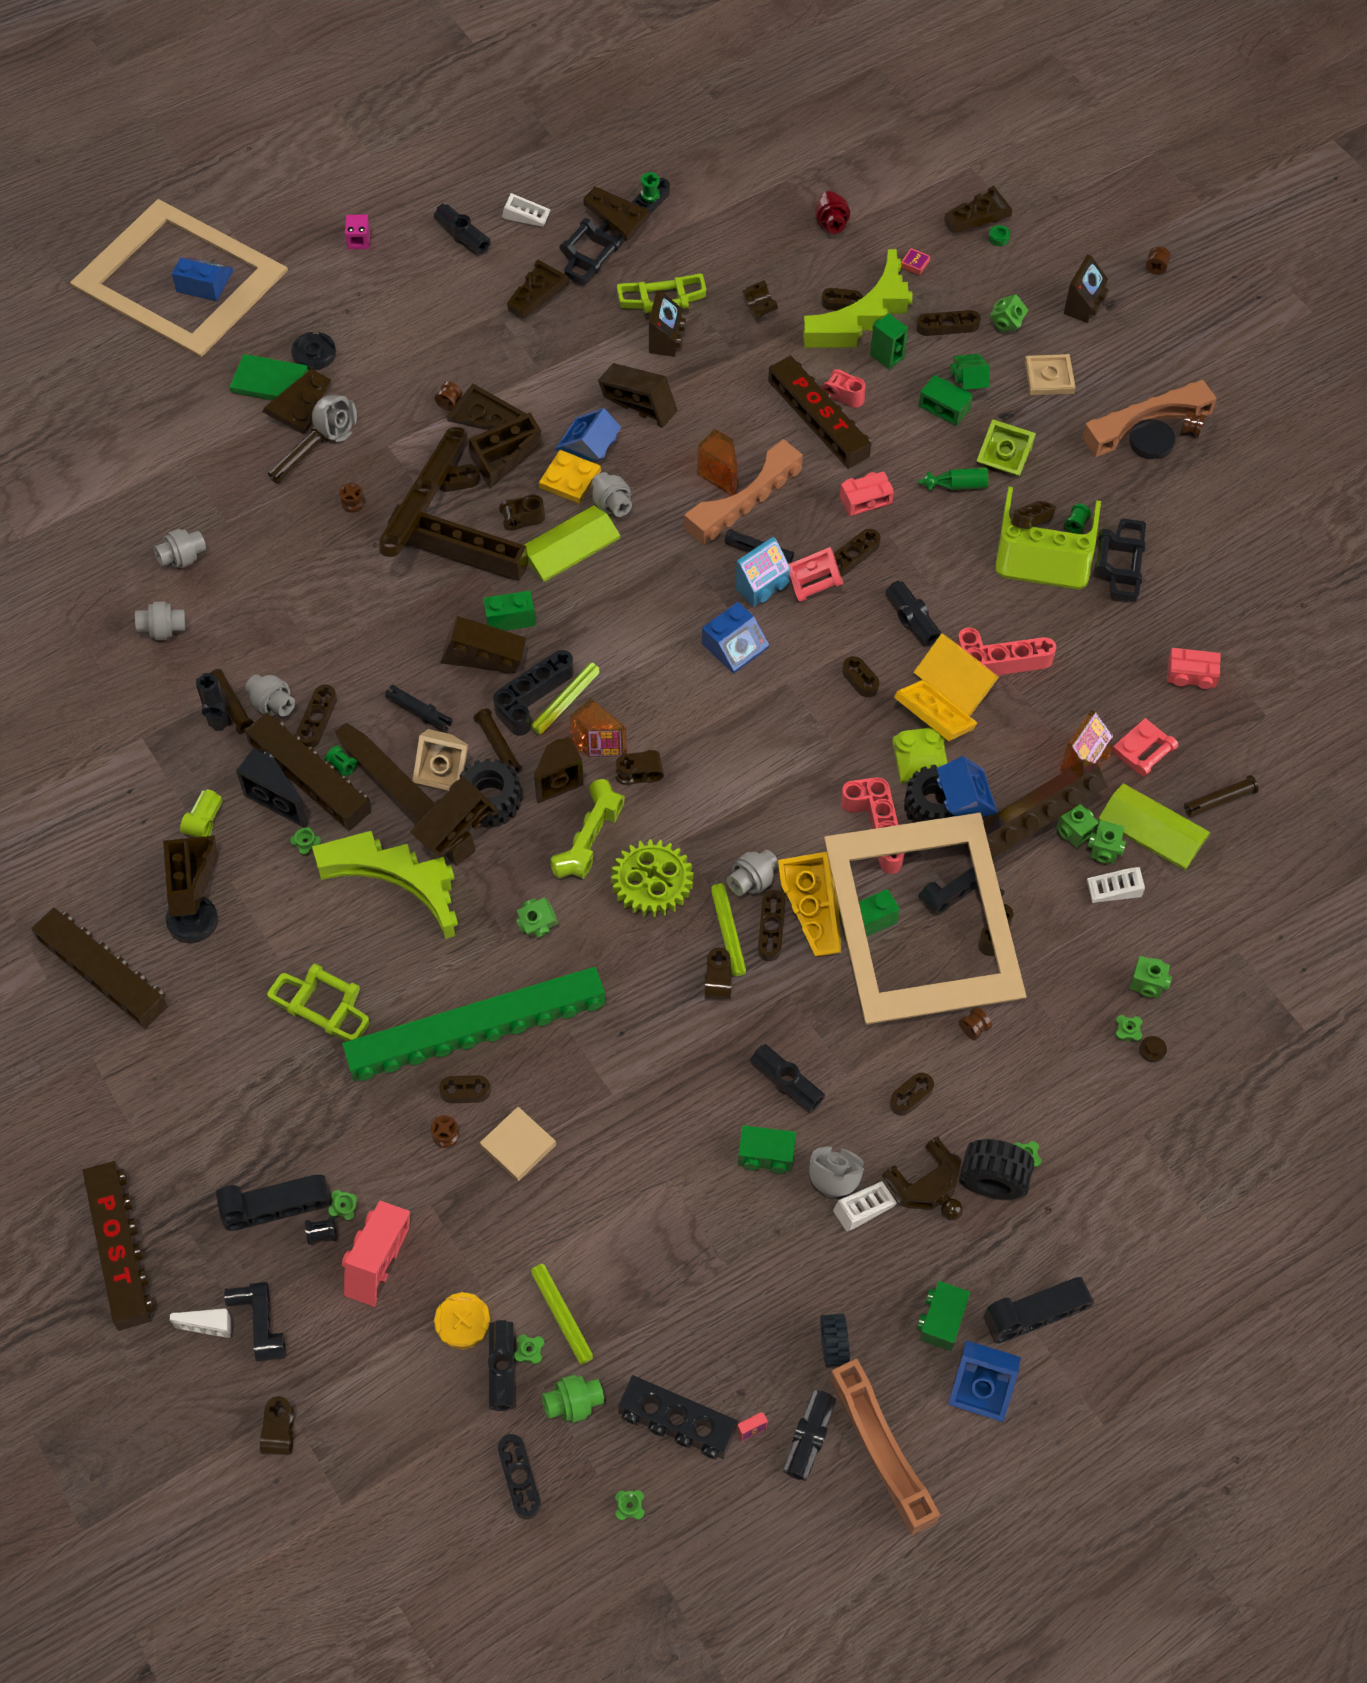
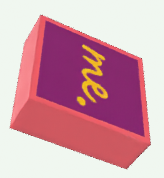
[901,248,930,275]
[737,1412,768,1442]

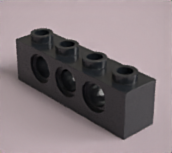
[618,1375,738,1460]

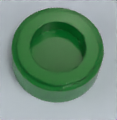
[988,225,1011,246]

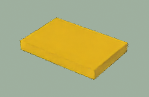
[913,633,999,716]
[894,680,977,741]

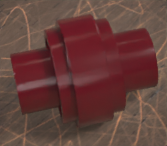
[815,191,850,234]

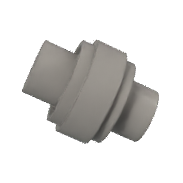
[591,472,632,517]
[153,529,206,568]
[135,601,185,640]
[245,674,295,716]
[727,850,779,896]

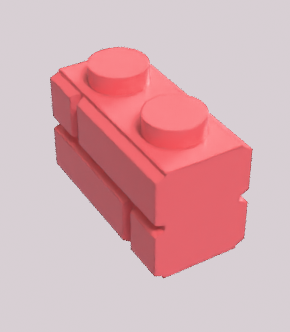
[839,472,894,516]
[1167,648,1221,689]

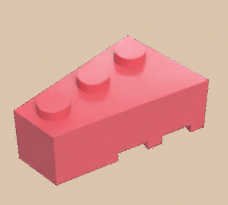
[342,1201,410,1307]

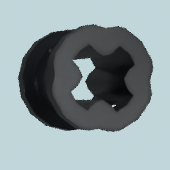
[305,1216,337,1245]

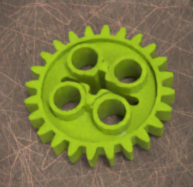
[611,839,693,917]

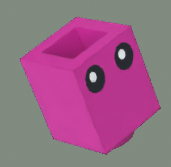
[345,214,370,249]

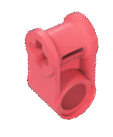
[821,369,865,408]

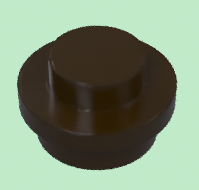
[1140,1036,1167,1062]

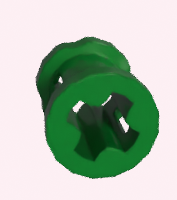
[641,172,660,202]
[1064,503,1092,534]
[324,746,358,777]

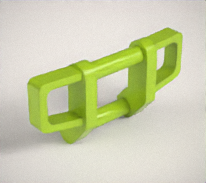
[617,273,706,314]
[267,963,370,1041]

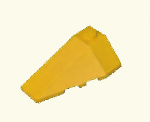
[778,852,841,957]

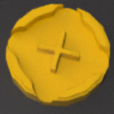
[434,1292,491,1350]

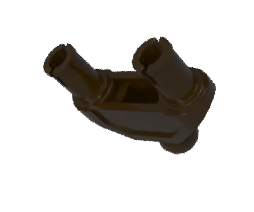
[882,1136,963,1220]

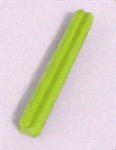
[531,662,599,735]
[711,883,746,977]
[531,1264,593,1365]

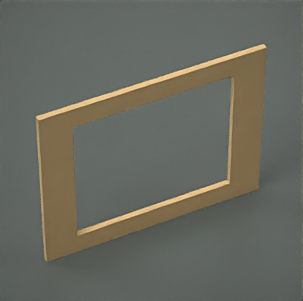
[70,199,288,357]
[824,813,1026,1025]

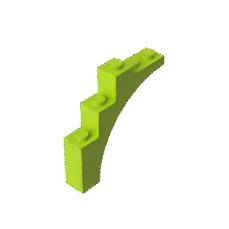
[803,249,912,348]
[312,831,458,939]

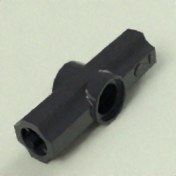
[434,203,491,255]
[885,580,941,646]
[196,673,230,731]
[750,1044,825,1113]
[488,1320,515,1411]
[783,1390,837,1481]

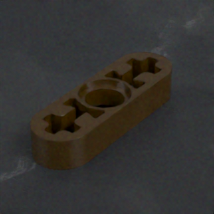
[916,310,981,336]
[1011,501,1056,529]
[828,529,881,577]
[296,684,337,748]
[758,890,785,961]

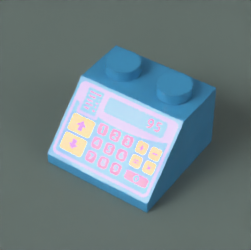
[735,537,790,607]

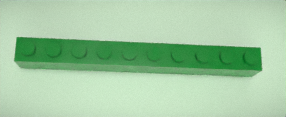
[342,966,606,1081]

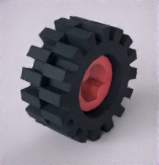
[820,1313,850,1367]

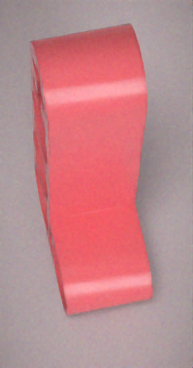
[957,628,1056,675]
[841,778,904,874]

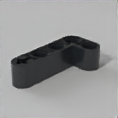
[493,650,574,736]
[216,1175,331,1231]
[984,1277,1094,1344]

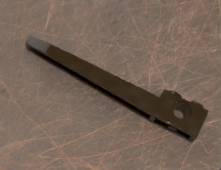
[335,723,475,866]

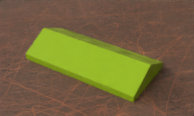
[524,505,620,582]
[1098,783,1211,871]

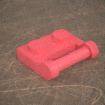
[788,547,844,602]
[1112,718,1179,777]

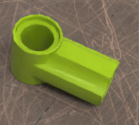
[180,789,223,837]

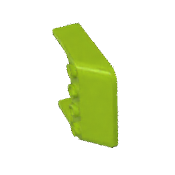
[995,487,1101,589]

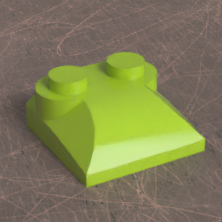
[976,419,1036,477]
[892,728,947,784]

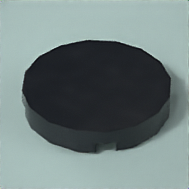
[291,332,336,370]
[1129,419,1175,459]
[165,896,218,944]

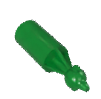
[918,468,988,491]

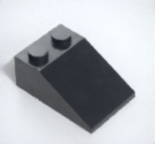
[236,748,308,828]

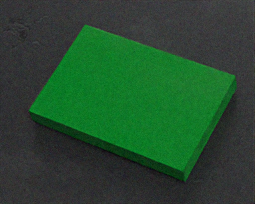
[229,354,308,400]

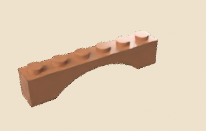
[1082,380,1217,458]
[684,439,803,545]
[830,1359,940,1536]

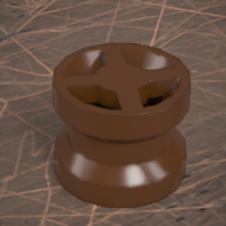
[1145,246,1171,275]
[434,381,463,410]
[1181,411,1205,437]
[339,483,364,513]
[959,1007,992,1040]
[430,1115,459,1148]

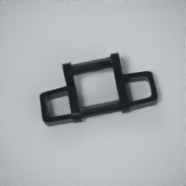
[559,218,624,285]
[1094,518,1146,602]

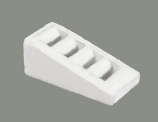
[502,193,550,227]
[1087,867,1145,903]
[833,1181,897,1232]
[170,1309,231,1338]

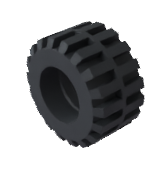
[459,758,521,827]
[904,765,955,823]
[960,1139,1035,1200]

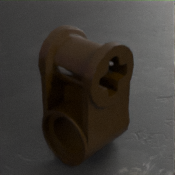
[499,494,545,531]
[615,750,664,785]
[705,947,731,999]
[260,1396,295,1455]

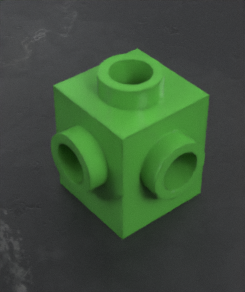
[989,294,1028,333]
[1056,804,1099,848]
[1087,820,1126,864]
[516,897,560,938]
[1129,956,1172,998]

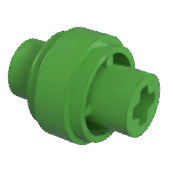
[542,1374,604,1424]

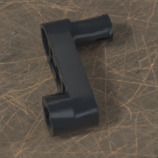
[918,867,1005,915]
[224,1282,286,1362]

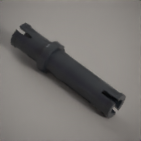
[725,529,794,564]
[385,684,453,732]

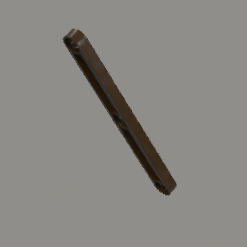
[379,427,467,557]

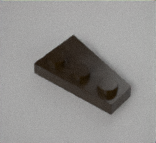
[944,185,1012,233]
[583,186,650,242]
[507,259,569,319]
[262,369,331,434]
[446,383,527,430]

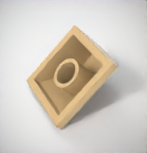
[412,729,469,791]

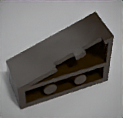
[469,412,541,488]

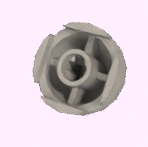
[312,395,357,442]
[809,1146,864,1198]

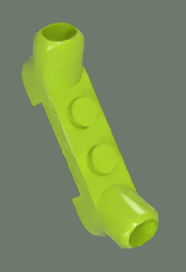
[550,779,625,879]

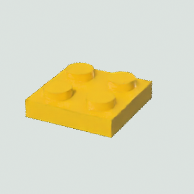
[539,450,601,504]

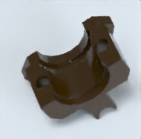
[742,280,778,320]

